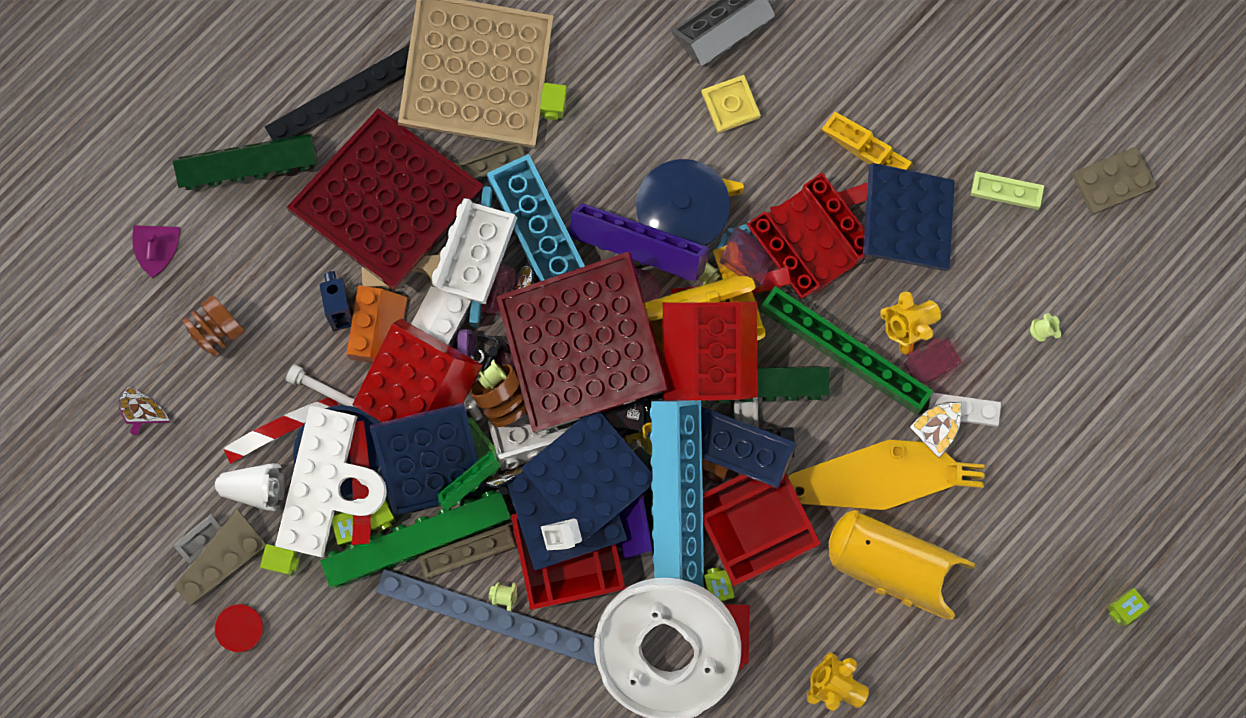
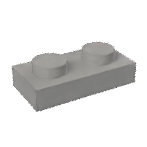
[174,514,221,564]

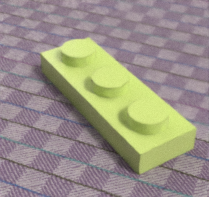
[970,171,1044,210]

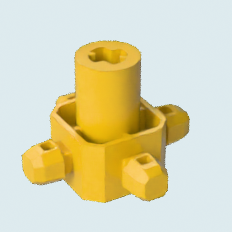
[880,291,941,355]
[806,652,869,711]

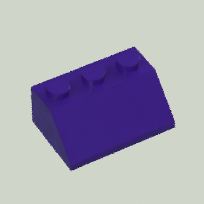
[616,494,652,561]

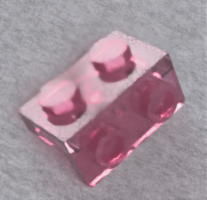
[481,264,516,315]

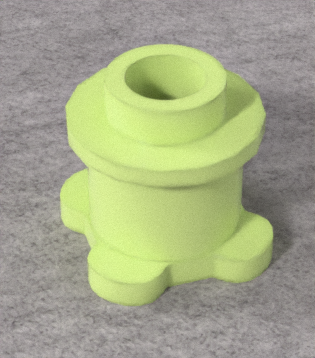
[698,258,720,285]
[1030,313,1061,342]
[478,360,508,390]
[489,582,517,612]

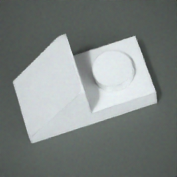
[541,519,582,550]

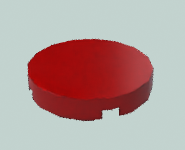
[214,604,264,653]

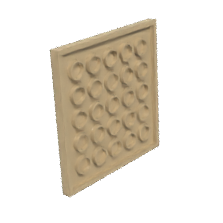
[398,0,553,148]

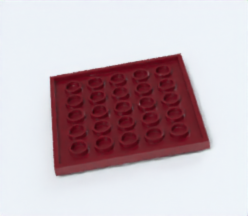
[287,108,484,290]
[497,252,669,433]

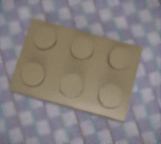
[1072,146,1156,215]

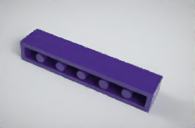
[569,203,709,281]

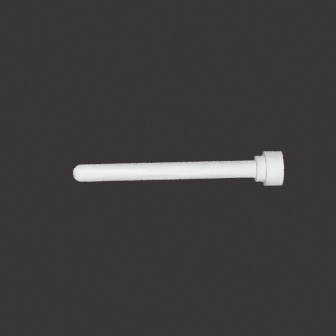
[286,364,382,423]

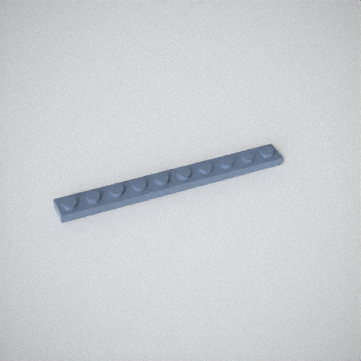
[376,569,597,666]

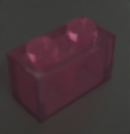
[904,337,962,385]

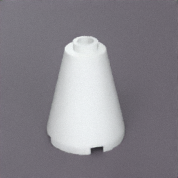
[215,463,285,511]

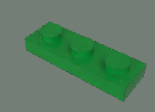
[437,450,501,511]

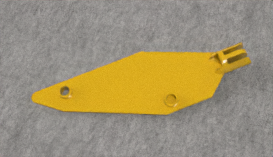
[788,440,985,510]

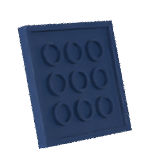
[863,163,955,271]
[370,403,486,516]
[521,412,653,543]
[505,472,627,571]

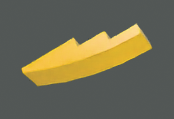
[822,112,913,170]

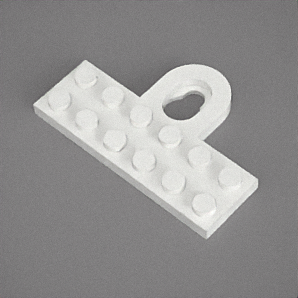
[275,406,386,557]

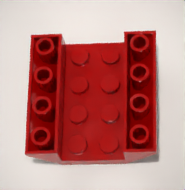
[746,173,866,299]
[663,301,757,401]

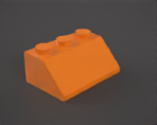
[346,285,408,363]

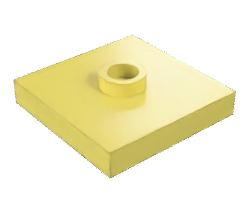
[701,75,761,133]

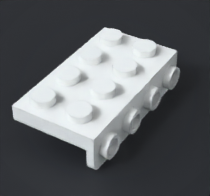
[432,198,517,304]
[488,412,580,470]

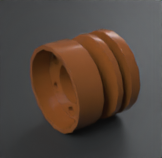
[182,294,245,357]
[470,364,527,427]

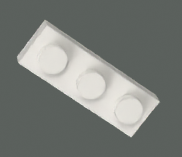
[928,393,1001,427]

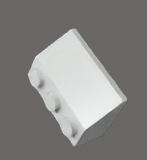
[411,286,471,347]

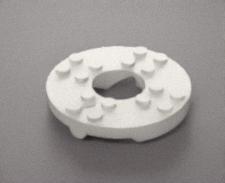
[594,578,741,718]

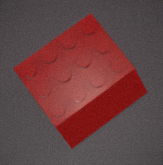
[352,318,483,422]
[703,473,821,586]
[511,514,625,610]

